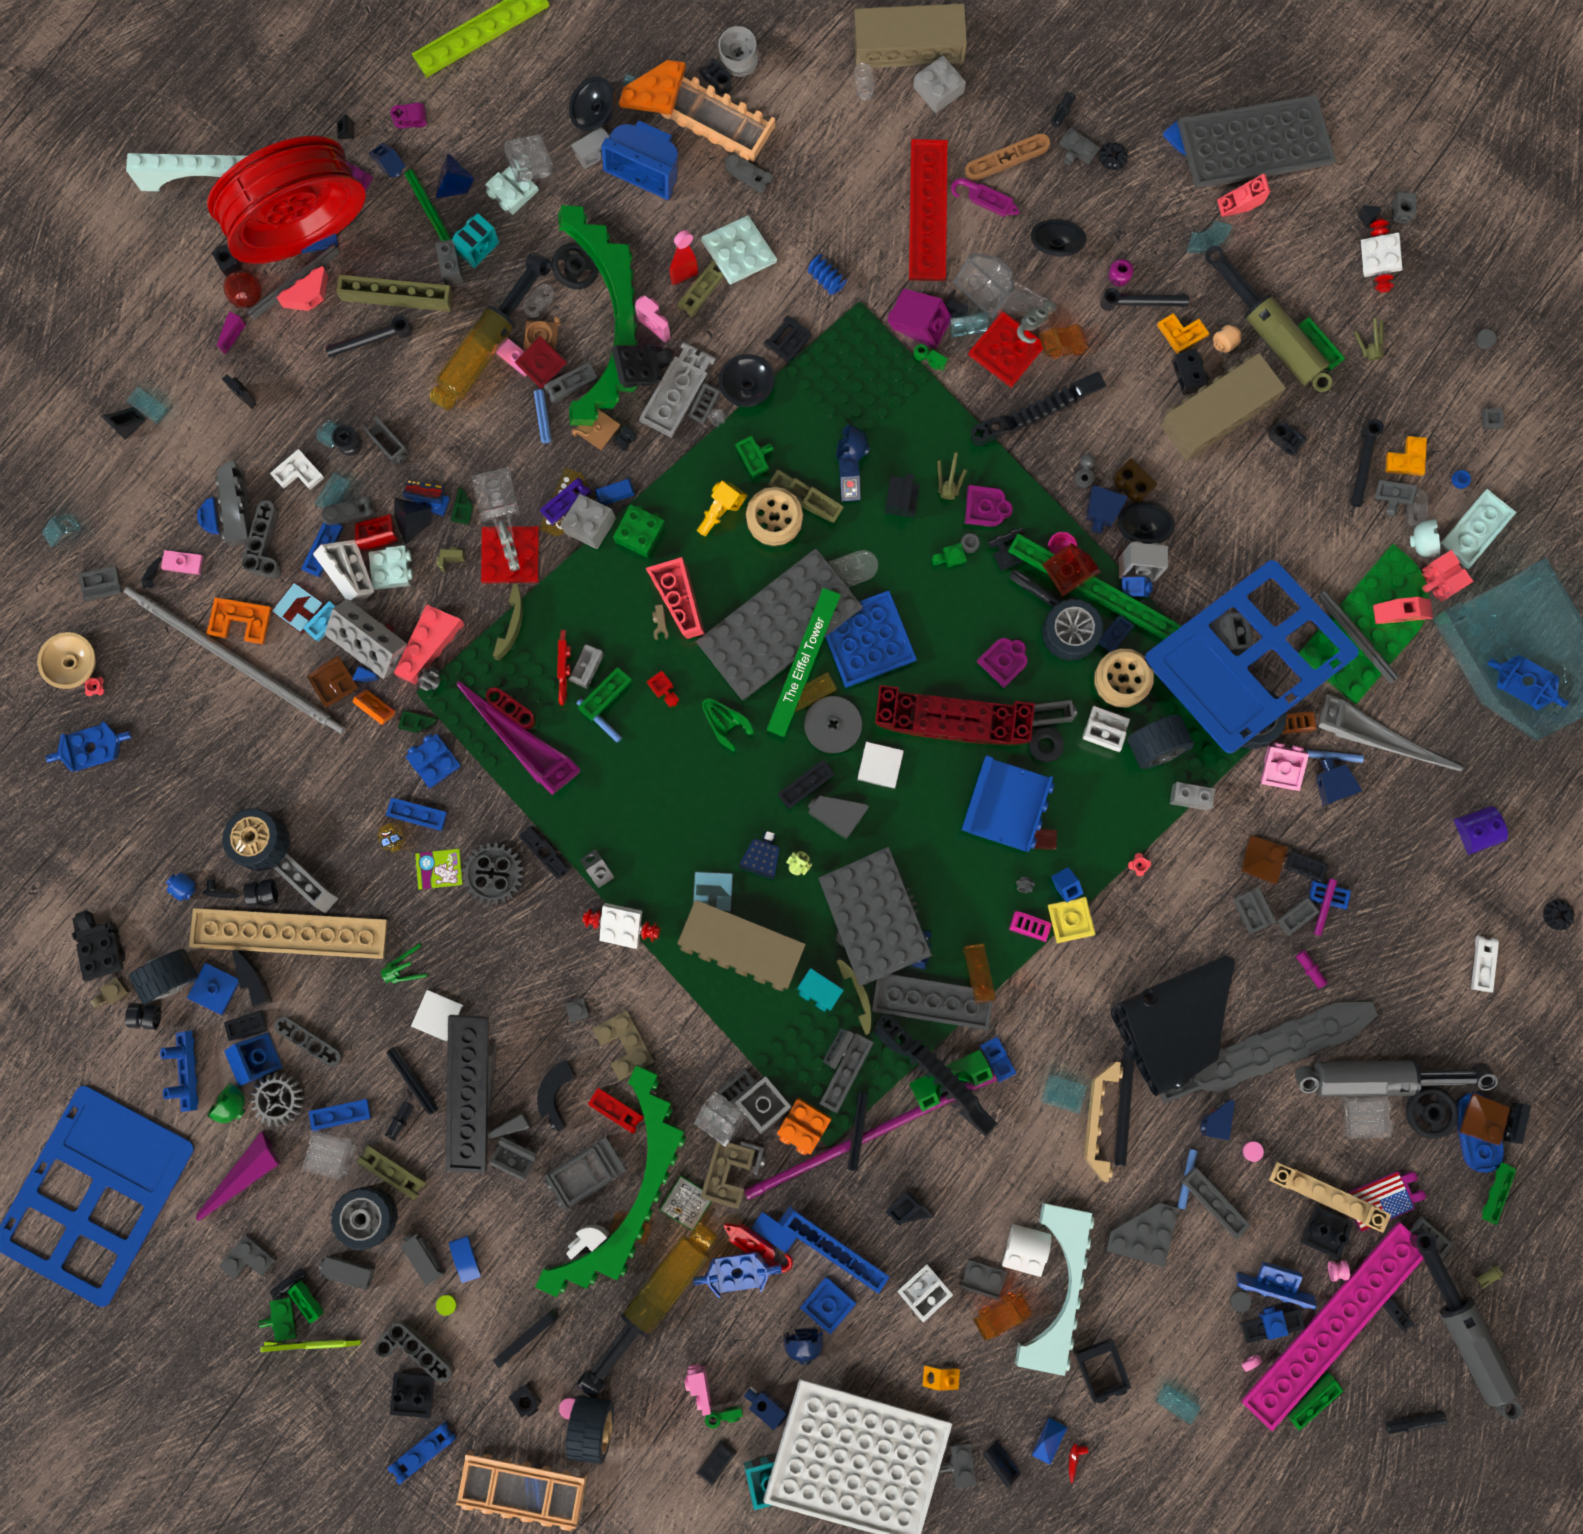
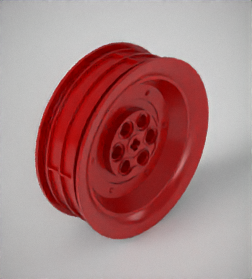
[207,135,366,264]

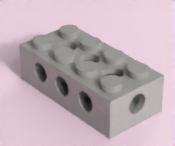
[325,598,407,679]

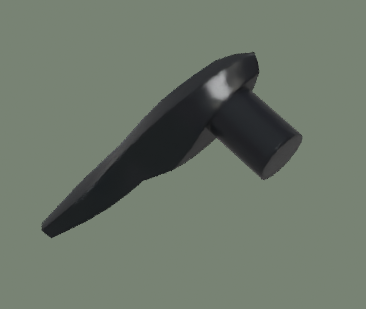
[142,557,163,589]
[203,880,239,898]

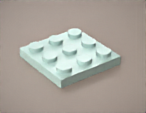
[701,215,777,285]

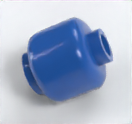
[166,872,197,901]

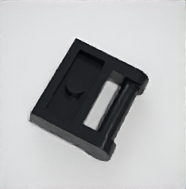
[763,315,812,364]

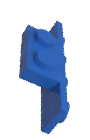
[1236,1262,1317,1309]

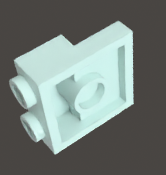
[485,163,539,215]
[369,546,413,590]

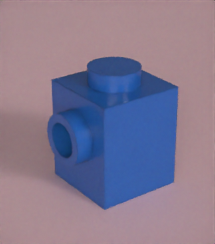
[1051,868,1084,903]

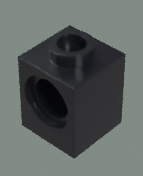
[211,244,243,278]
[509,1382,541,1418]

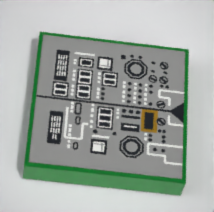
[660,1175,711,1231]

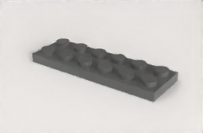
[872,974,994,1030]

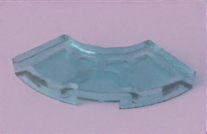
[1186,221,1232,253]

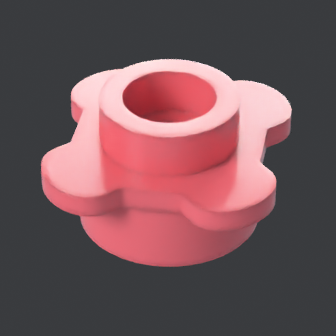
[85,677,105,696]
[1128,853,1151,876]

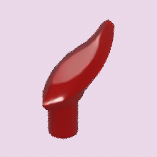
[1069,1444,1088,1483]

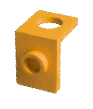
[923,1366,960,1391]

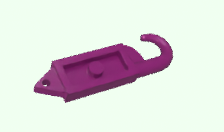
[951,178,1020,217]

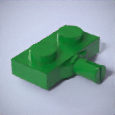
[735,436,774,478]
[258,1297,297,1342]

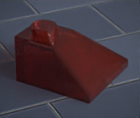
[1042,543,1101,596]

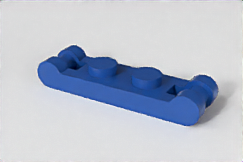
[387,1421,457,1485]

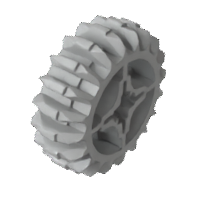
[250,1073,305,1127]

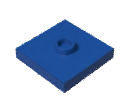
[187,963,239,1015]

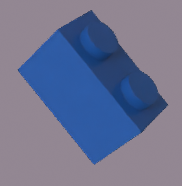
[224,1032,283,1087]

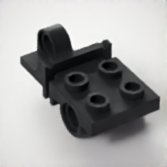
[611,344,673,388]
[72,910,125,982]

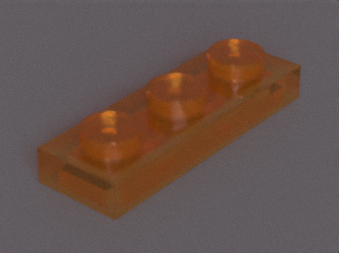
[964,944,996,1004]

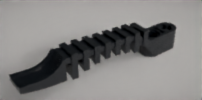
[971,371,1107,446]
[872,1015,997,1136]

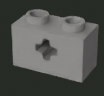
[1169,782,1215,811]

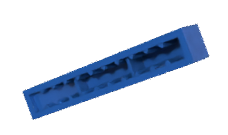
[778,1206,889,1294]

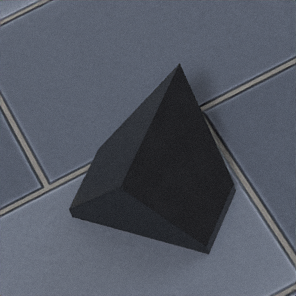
[100,407,145,440]
[394,498,432,545]
[885,1189,934,1226]

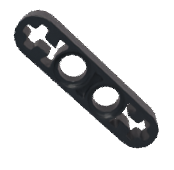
[492,1309,559,1368]

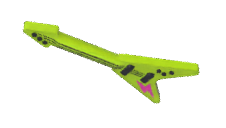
[260,1339,361,1352]

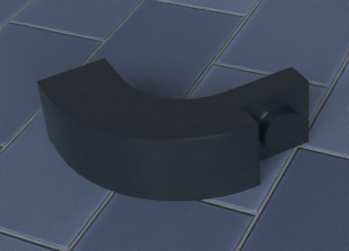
[537,1060,577,1132]

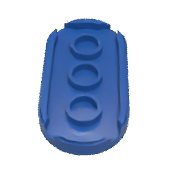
[1456,1093,1504,1173]

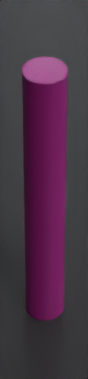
[1314,878,1337,936]

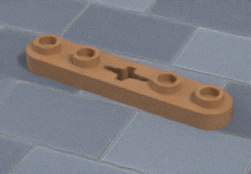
[965,134,1050,181]

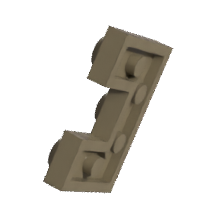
[592,1010,654,1081]
[700,1139,755,1209]

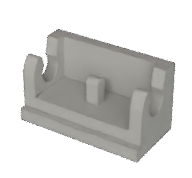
[571,127,609,169]
[569,645,604,689]

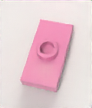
[496,339,526,377]
[161,550,203,575]

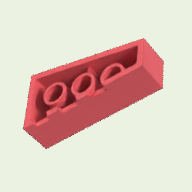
[646,557,705,639]
[394,604,465,685]

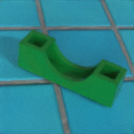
[909,1050,993,1112]

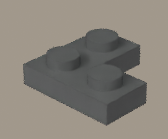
[218,1234,277,1279]

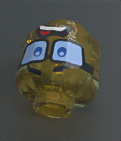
[376,822,405,853]

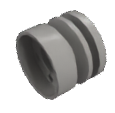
[718,26,759,77]

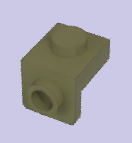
[436,547,466,572]

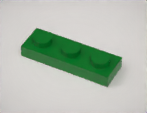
[1298,317,1345,372]
[578,667,632,721]
[1482,1162,1517,1225]

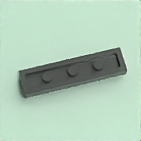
[819,1033,874,1113]
[1181,1167,1251,1240]

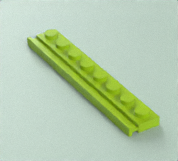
[412,0,549,78]

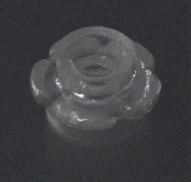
[708,409,725,427]

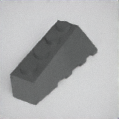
[215,460,251,547]

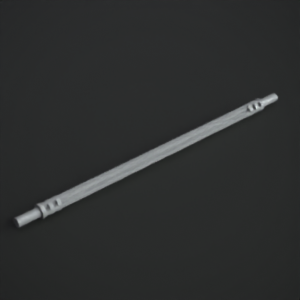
[124,587,345,734]

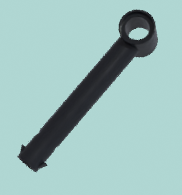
[1100,288,1189,311]
[325,315,412,357]
[1350,419,1384,507]

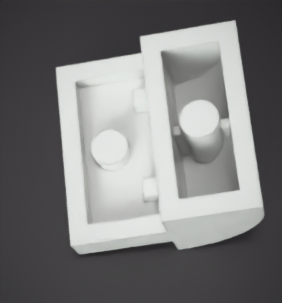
[1082,706,1130,752]
[566,1224,610,1260]
[1002,1224,1051,1277]
[897,1265,953,1323]

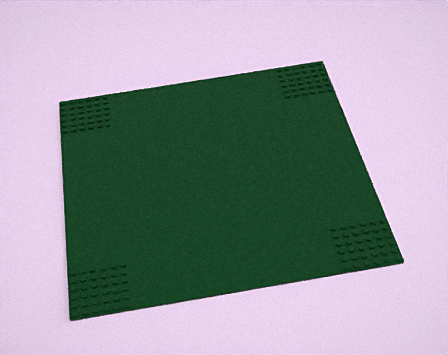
[417,302,1252,1146]

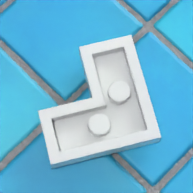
[270,449,324,490]

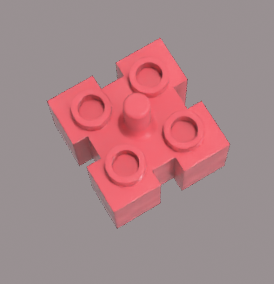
[1421,550,1473,602]

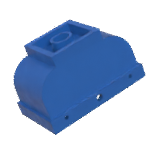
[602,120,678,201]

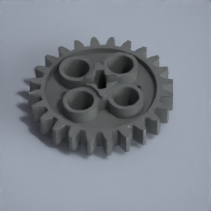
[461,842,525,905]

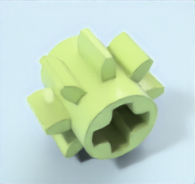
[786,851,812,875]

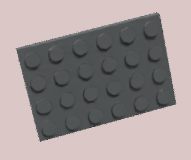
[818,847,933,986]

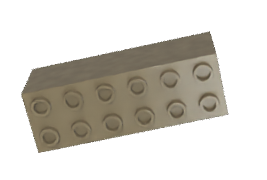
[853,3,967,69]
[1161,353,1286,461]
[677,900,805,992]

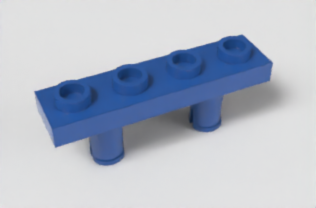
[160,1031,199,1112]

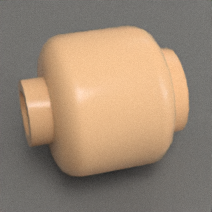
[1213,325,1241,353]

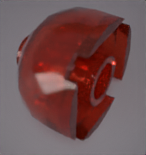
[223,270,262,308]

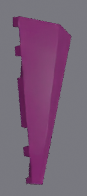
[196,1131,282,1221]

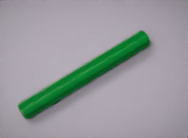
[405,169,452,242]

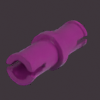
[1295,950,1328,989]

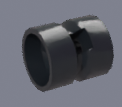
[332,424,362,456]
[243,879,278,908]
[125,1003,161,1030]

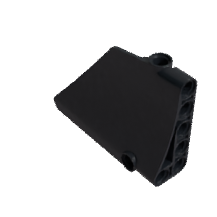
[1111,956,1235,1096]

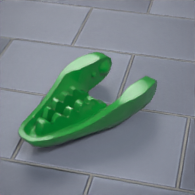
[702,698,754,752]

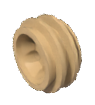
[746,487,803,546]
[1094,649,1154,707]

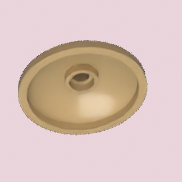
[37,632,96,689]

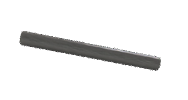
[248,245,339,319]
[1317,591,1398,683]

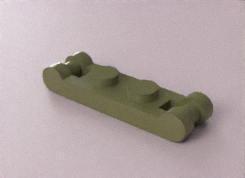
[677,260,725,317]
[357,1144,427,1200]

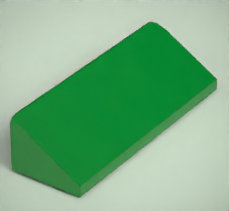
[1286,1372,1344,1431]

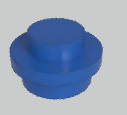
[1451,470,1471,489]

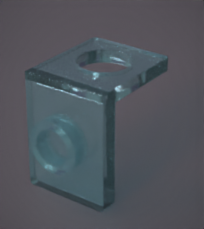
[42,514,80,547]

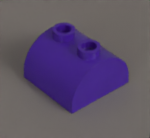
[1453,806,1508,855]

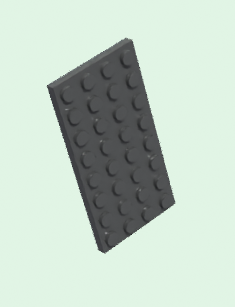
[1177,95,1336,189]
[696,549,863,701]

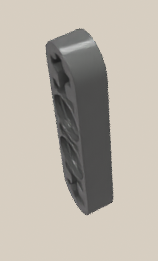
[274,1017,342,1066]

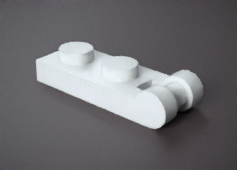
[1471,936,1499,993]

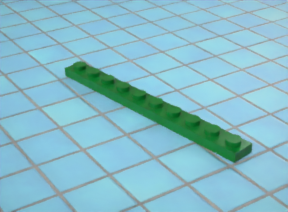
[1008,534,1182,639]

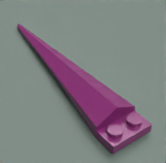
[457,682,581,795]

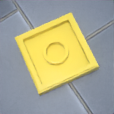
[1048,897,1095,943]

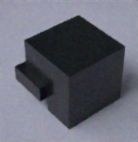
[885,474,920,518]

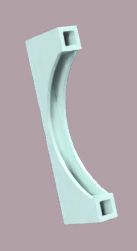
[126,153,247,191]
[1015,1202,1094,1376]

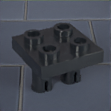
[1300,1205,1354,1259]
[390,1372,435,1418]

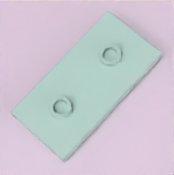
[1440,489,1517,569]

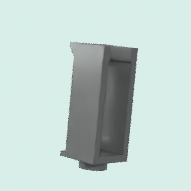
[362,416,409,466]
[1032,700,1077,727]
[400,1232,447,1286]
[319,1255,375,1291]

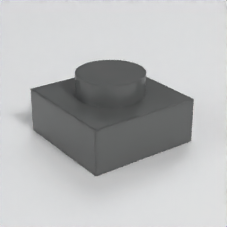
[1481,409,1504,429]
[565,998,590,1023]

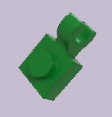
[931,543,967,567]

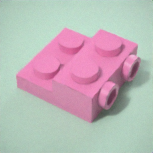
[635,296,671,343]
[1260,741,1309,791]
[685,1364,712,1416]

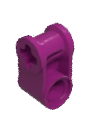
[390,103,427,129]

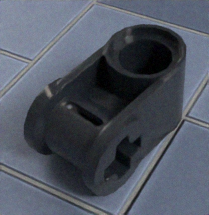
[699,58,732,95]
[1268,422,1307,456]

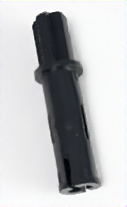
[1009,569,1062,608]
[1385,1411,1447,1434]

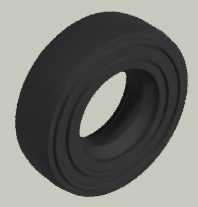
[1029,728,1064,763]

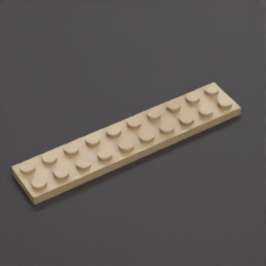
[189,908,388,959]

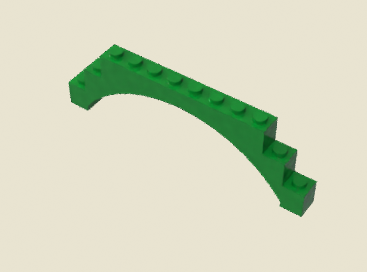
[558,205,639,426]
[535,1064,687,1298]

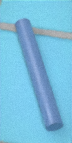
[576,698,622,743]
[1305,749,1364,763]
[1177,1149,1198,1210]

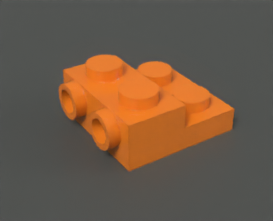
[777,1097,832,1155]

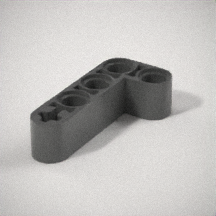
[242,500,282,579]
[374,1320,454,1383]

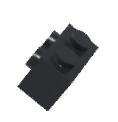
[1172,348,1209,395]

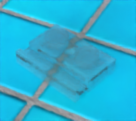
[1040,1074,1087,1114]

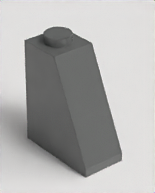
[808,796,869,840]

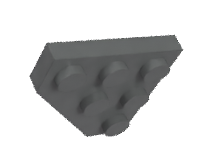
[1105,1202,1179,1267]

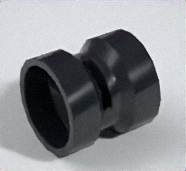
[611,425,638,452]

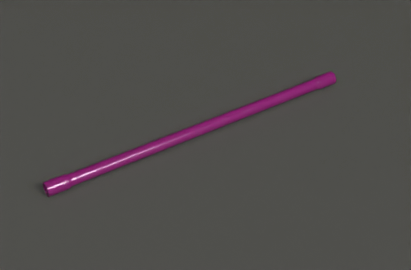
[744,1070,997,1200]

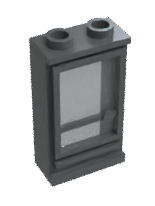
[544,1136,628,1210]

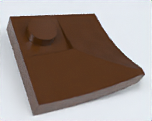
[307,656,359,708]
[1241,835,1288,884]
[1459,1093,1510,1146]

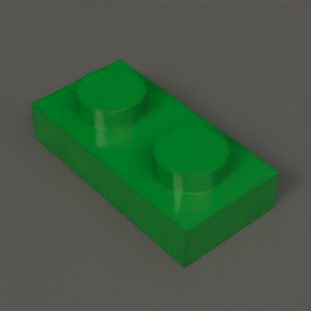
[287,1281,324,1324]

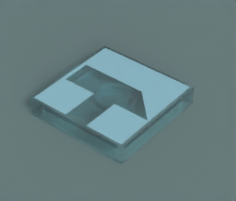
[693,871,733,912]

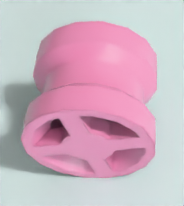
[1328,1260,1350,1281]

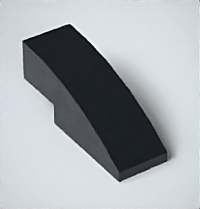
[232,950,272,1006]

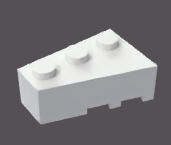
[313,540,374,602]

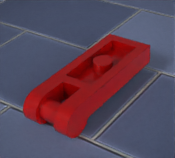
[587,1087,644,1134]

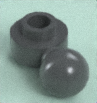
[1075,454,1095,489]

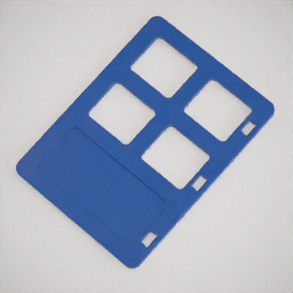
[1145,560,1359,753]
[0,1086,195,1307]

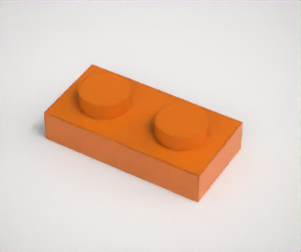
[353,689,396,725]

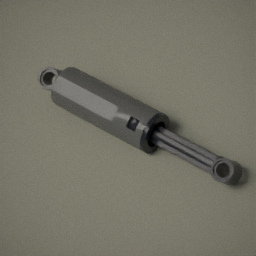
[1295,1060,1498,1097]
[1410,1229,1523,1421]

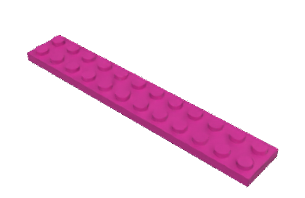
[1241,1222,1424,1431]

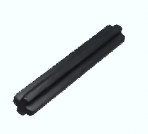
[386,1047,438,1115]
[847,1092,869,1171]

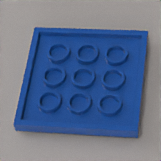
[825,591,917,688]

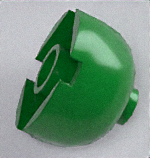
[207,1083,246,1124]

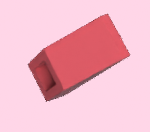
[1217,174,1270,217]
[276,266,328,311]
[1373,597,1433,624]

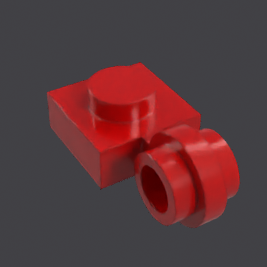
[647,671,679,707]

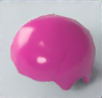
[1048,532,1078,561]

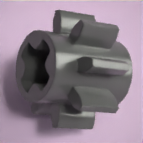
[417,666,441,691]

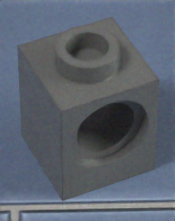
[1392,193,1417,224]

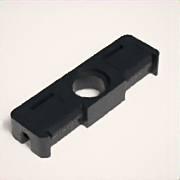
[519,826,571,880]

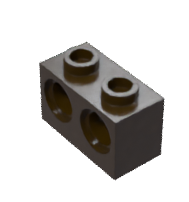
[1112,458,1158,503]

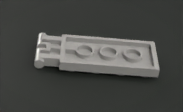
[639,342,717,438]

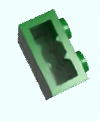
[613,504,665,558]

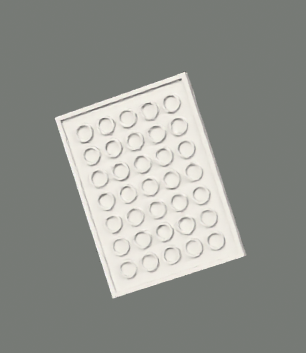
[763,1379,952,1534]

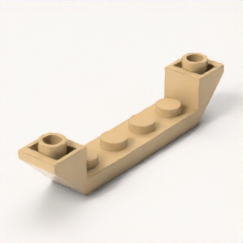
[1084,1062,1123,1182]
[1269,1162,1391,1233]

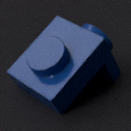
[1258,1306,1289,1340]

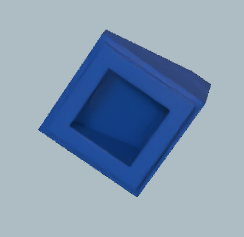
[353,667,379,683]

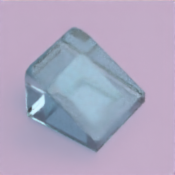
[316,420,337,448]

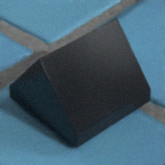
[337,114,354,139]
[1358,205,1382,227]

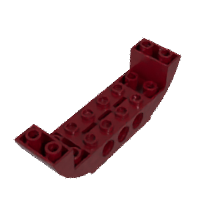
[875,685,1035,745]

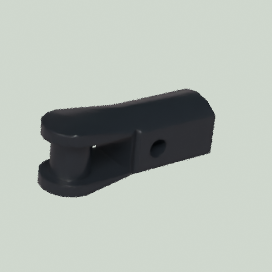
[1383,1296,1415,1333]

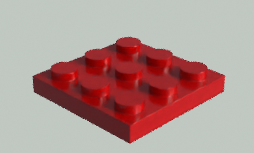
[968,311,1046,388]
[481,526,539,584]

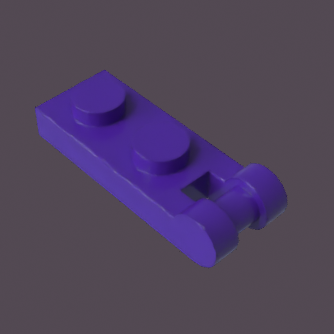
[539,478,592,526]

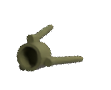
[1354,318,1384,361]
[937,452,967,500]

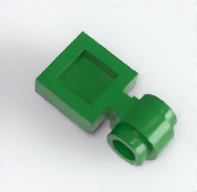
[913,344,948,371]
[705,1405,743,1429]

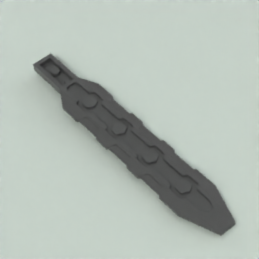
[1160,1001,1378,1104]

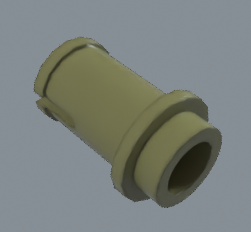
[1475,1265,1503,1289]

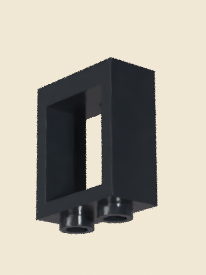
[1073,1338,1131,1404]

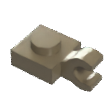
[652,605,669,640]
[90,977,129,1009]

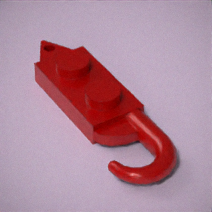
[557,630,571,705]
[724,1223,793,1273]

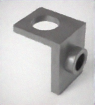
[580,849,614,888]
[741,1141,766,1175]

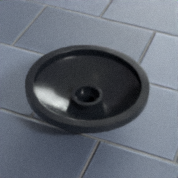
[569,76,616,132]
[1031,219,1086,257]
[719,354,775,407]
[1117,502,1175,544]

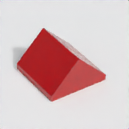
[669,245,698,285]
[355,514,399,552]

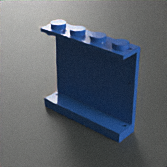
[961,756,1055,852]

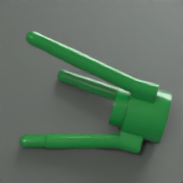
[381,944,428,984]

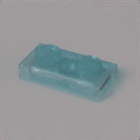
[950,312,988,338]
[126,387,169,424]
[314,473,351,510]
[1155,1383,1201,1425]

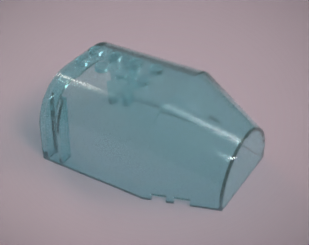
[1432,558,1583,741]

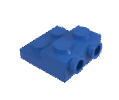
[405,734,461,789]

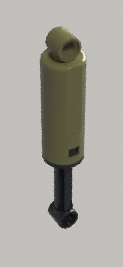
[1205,246,1333,392]

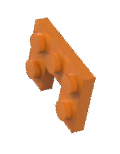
[206,597,272,645]

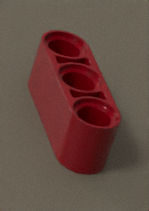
[486,687,536,730]

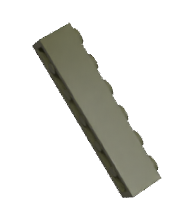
[336,275,453,312]

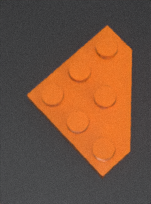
[619,60,686,115]

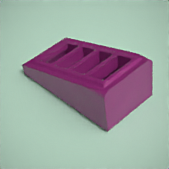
[216,311,246,354]

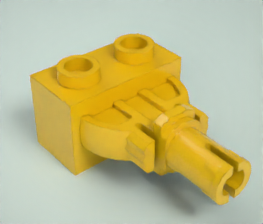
[697,481,748,536]

